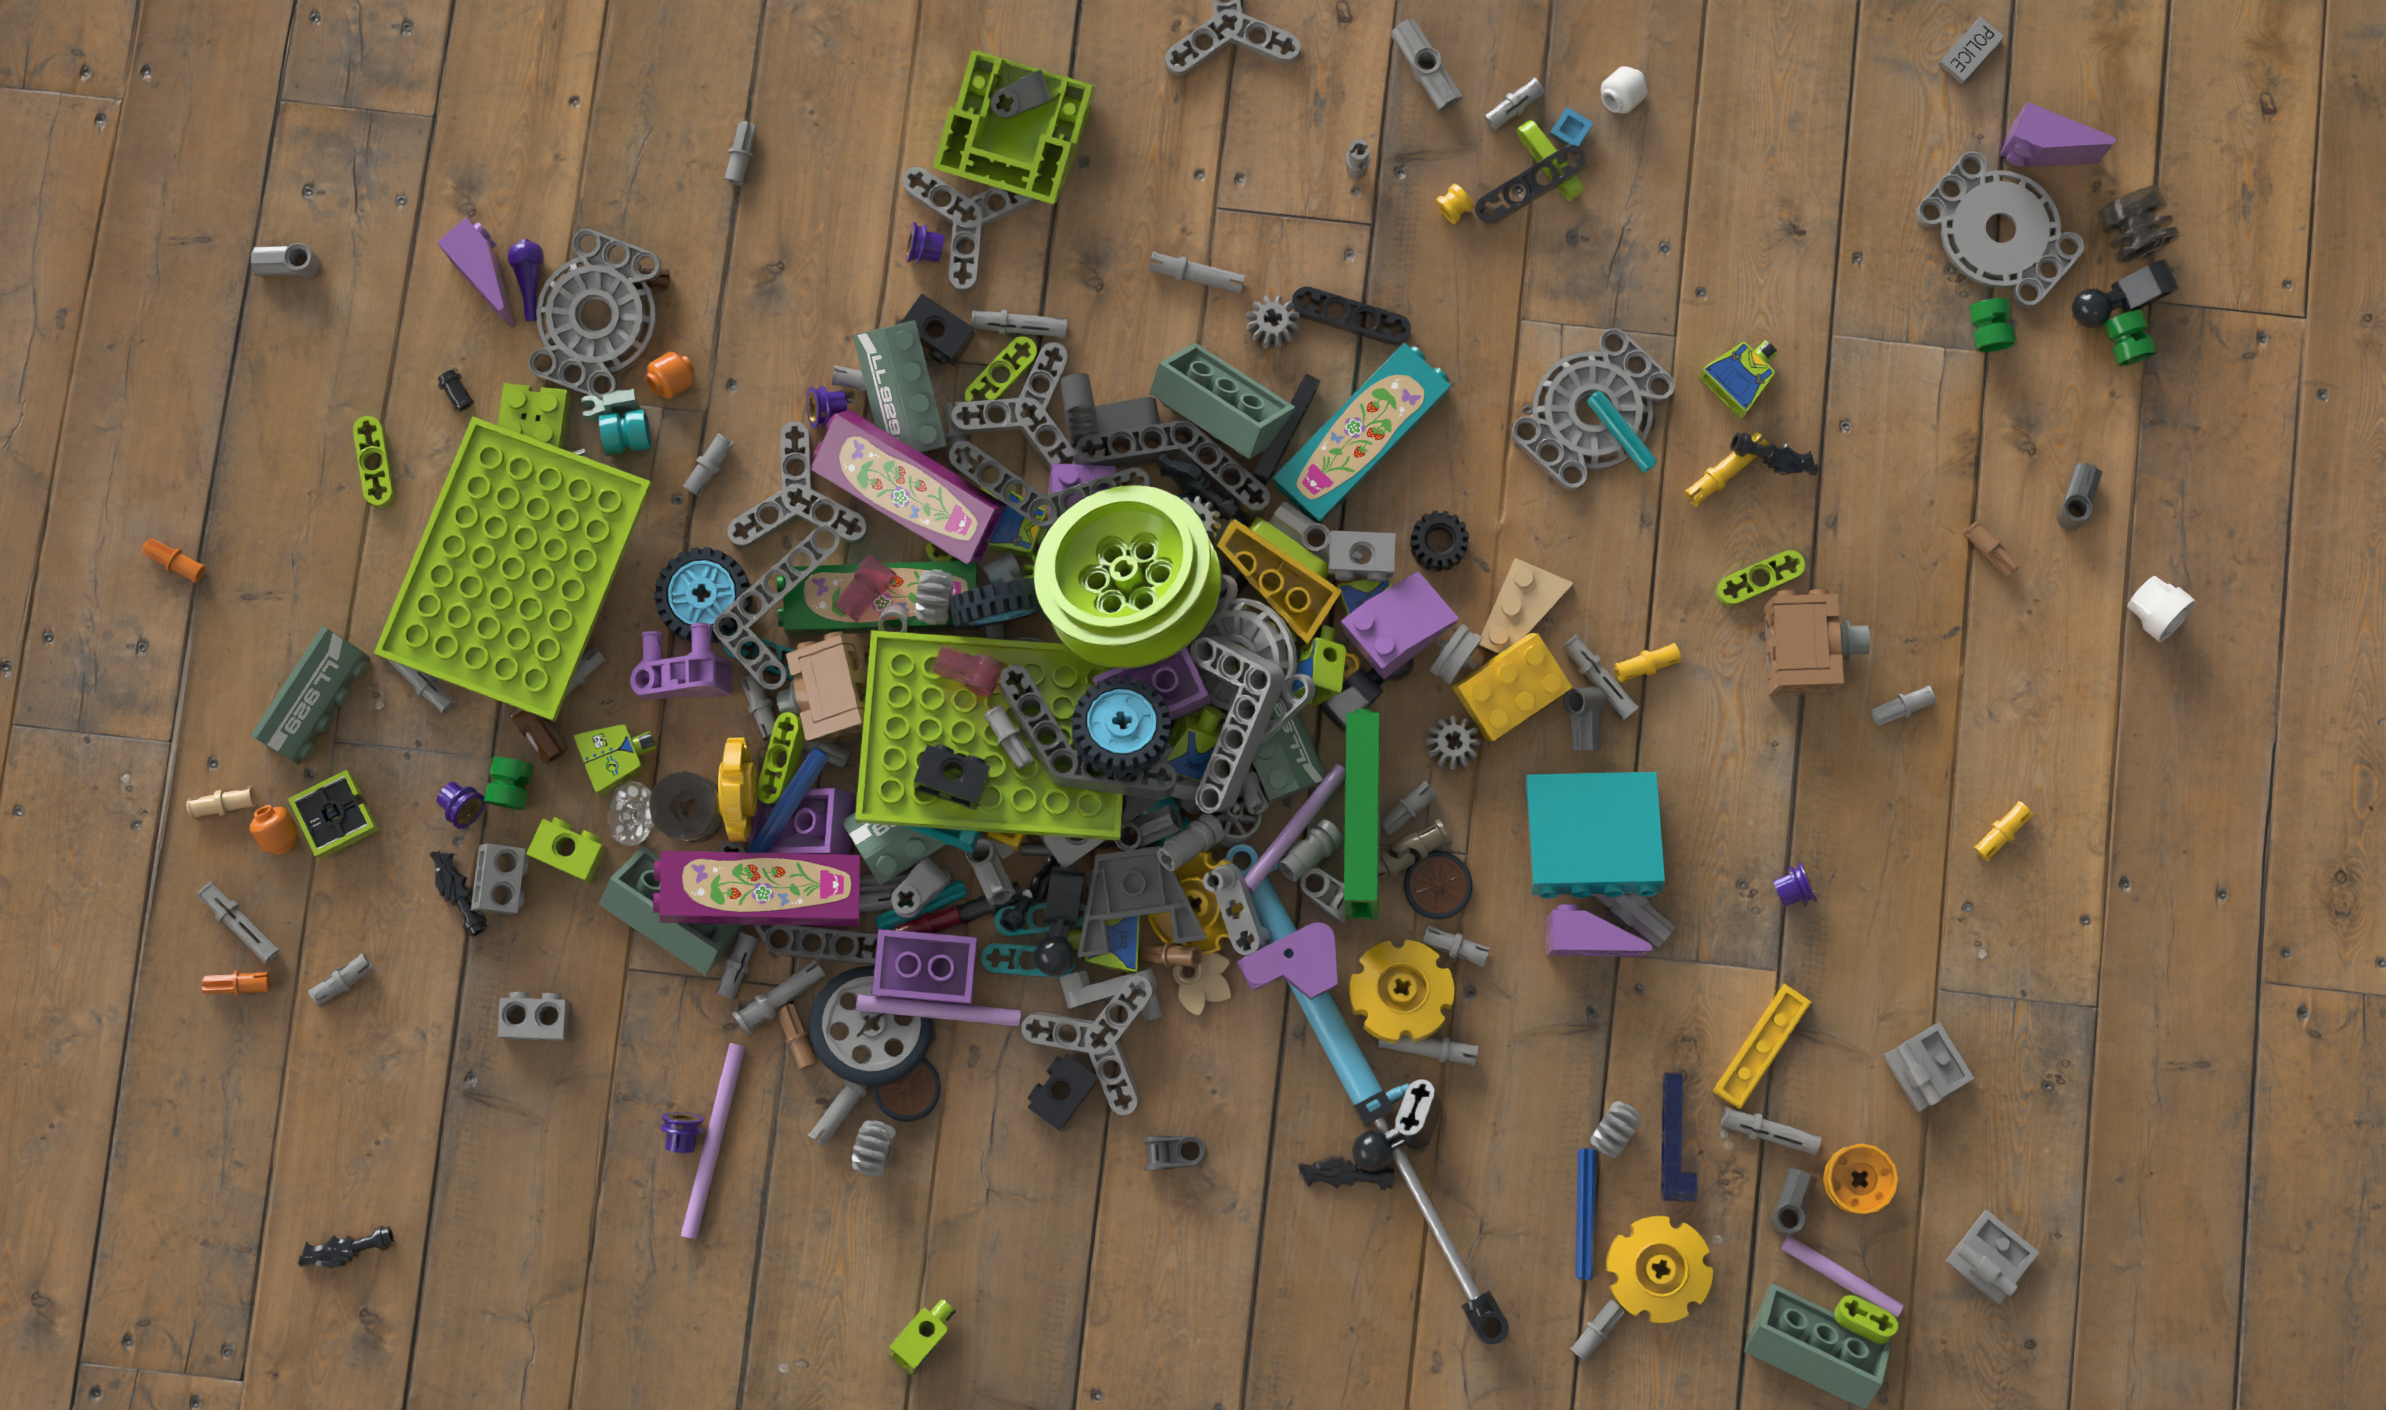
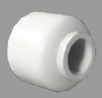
[1601,67,1648,114]

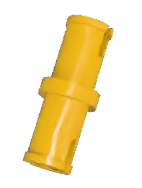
[1614,643,1681,683]
[1973,801,2034,862]

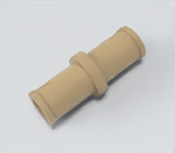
[187,786,257,819]

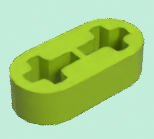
[1834,1295,1898,1344]

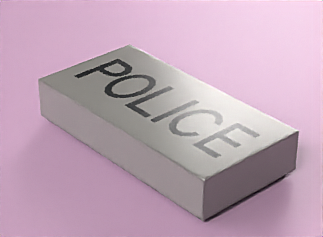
[1938,17,2005,84]

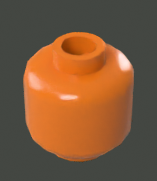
[645,351,694,399]
[249,805,299,855]

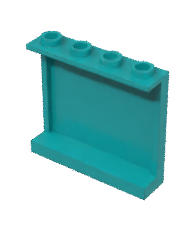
[1524,772,1665,899]

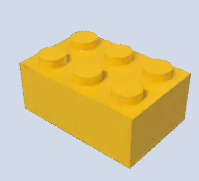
[1451,633,1573,741]

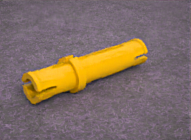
[1684,432,1769,507]

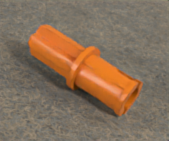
[142,538,206,583]
[202,971,270,997]

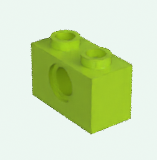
[526,817,607,883]

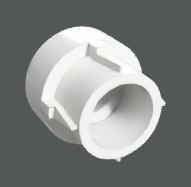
[2127,576,2196,642]

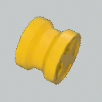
[1435,184,1474,224]

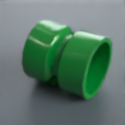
[1969,298,2017,353]
[2104,310,2157,366]
[483,757,534,810]

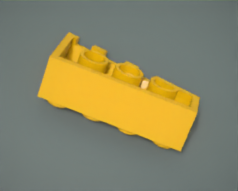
[1214,519,1342,645]

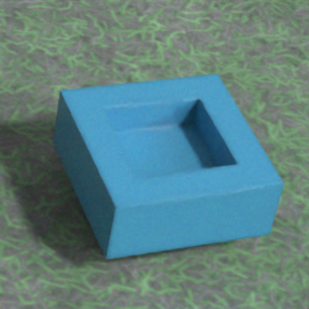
[1549,107,1594,147]

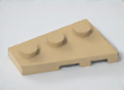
[1477,558,1573,655]

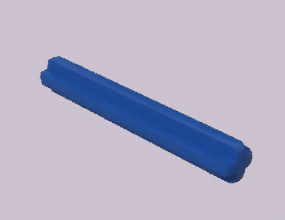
[746,748,829,853]
[1576,1148,1596,1280]

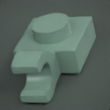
[581,389,640,422]

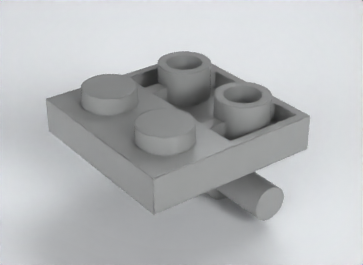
[1882,1022,1974,1112]
[1944,1210,2039,1304]

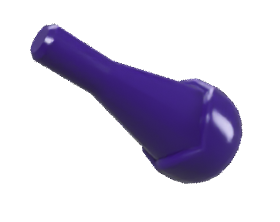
[508,239,545,322]

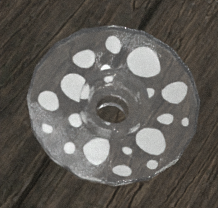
[607,781,656,846]

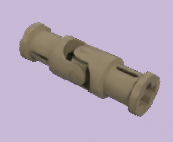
[1380,819,1452,879]

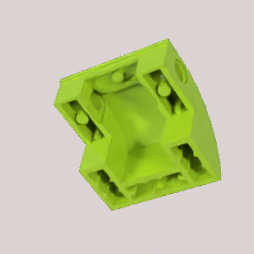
[933,50,1097,205]

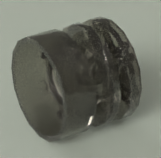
[2096,185,2181,264]
[649,771,725,844]

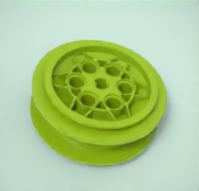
[1034,485,1222,669]

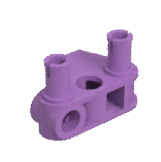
[630,623,732,699]
[1237,922,1338,1000]

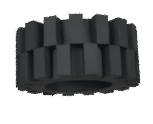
[1410,510,1469,572]

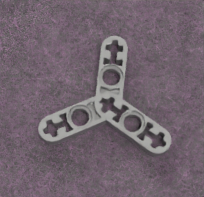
[1165,0,1301,77]
[902,167,1037,293]
[950,342,1075,471]
[727,421,868,548]
[1021,973,1156,1115]

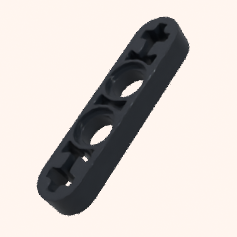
[1475,145,1587,224]
[1292,286,1411,346]
[1253,373,1321,487]

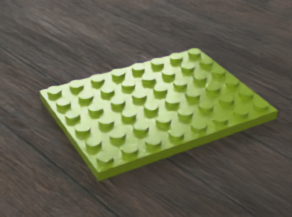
[374,416,652,722]
[855,630,1124,841]

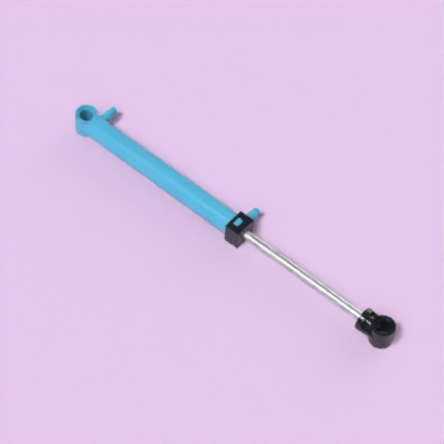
[1226,844,1509,1345]

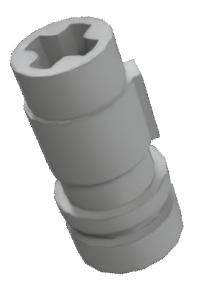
[1157,813,1224,871]
[1278,819,1344,882]

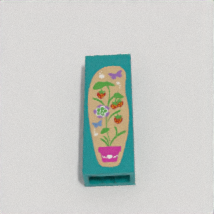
[1272,343,1451,524]

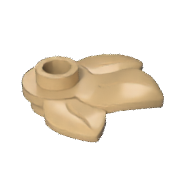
[1173,952,1231,1016]

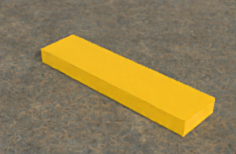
[1711,984,1812,1110]

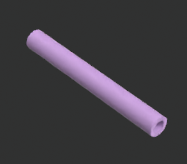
[1781,1235,1904,1318]

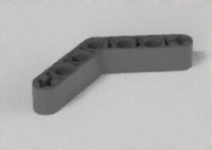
[1074,421,1270,521]
[949,441,1152,529]
[1000,665,1177,800]
[716,841,878,966]

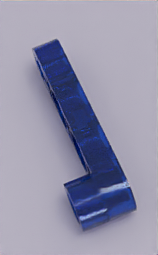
[1661,1072,1698,1202]

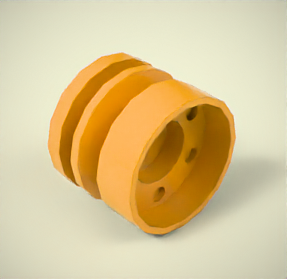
[1822,1144,1898,1214]

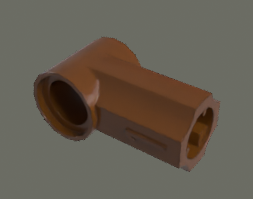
[509,708,569,764]

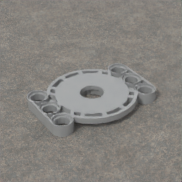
[1916,151,2084,309]
[528,229,663,400]
[1511,328,1675,491]
[1187,575,1316,745]

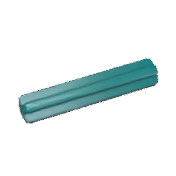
[1587,391,1657,473]
[875,880,968,930]

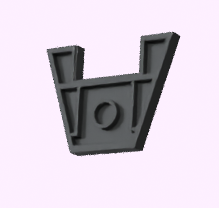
[1077,846,1207,958]

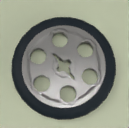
[809,966,934,1086]

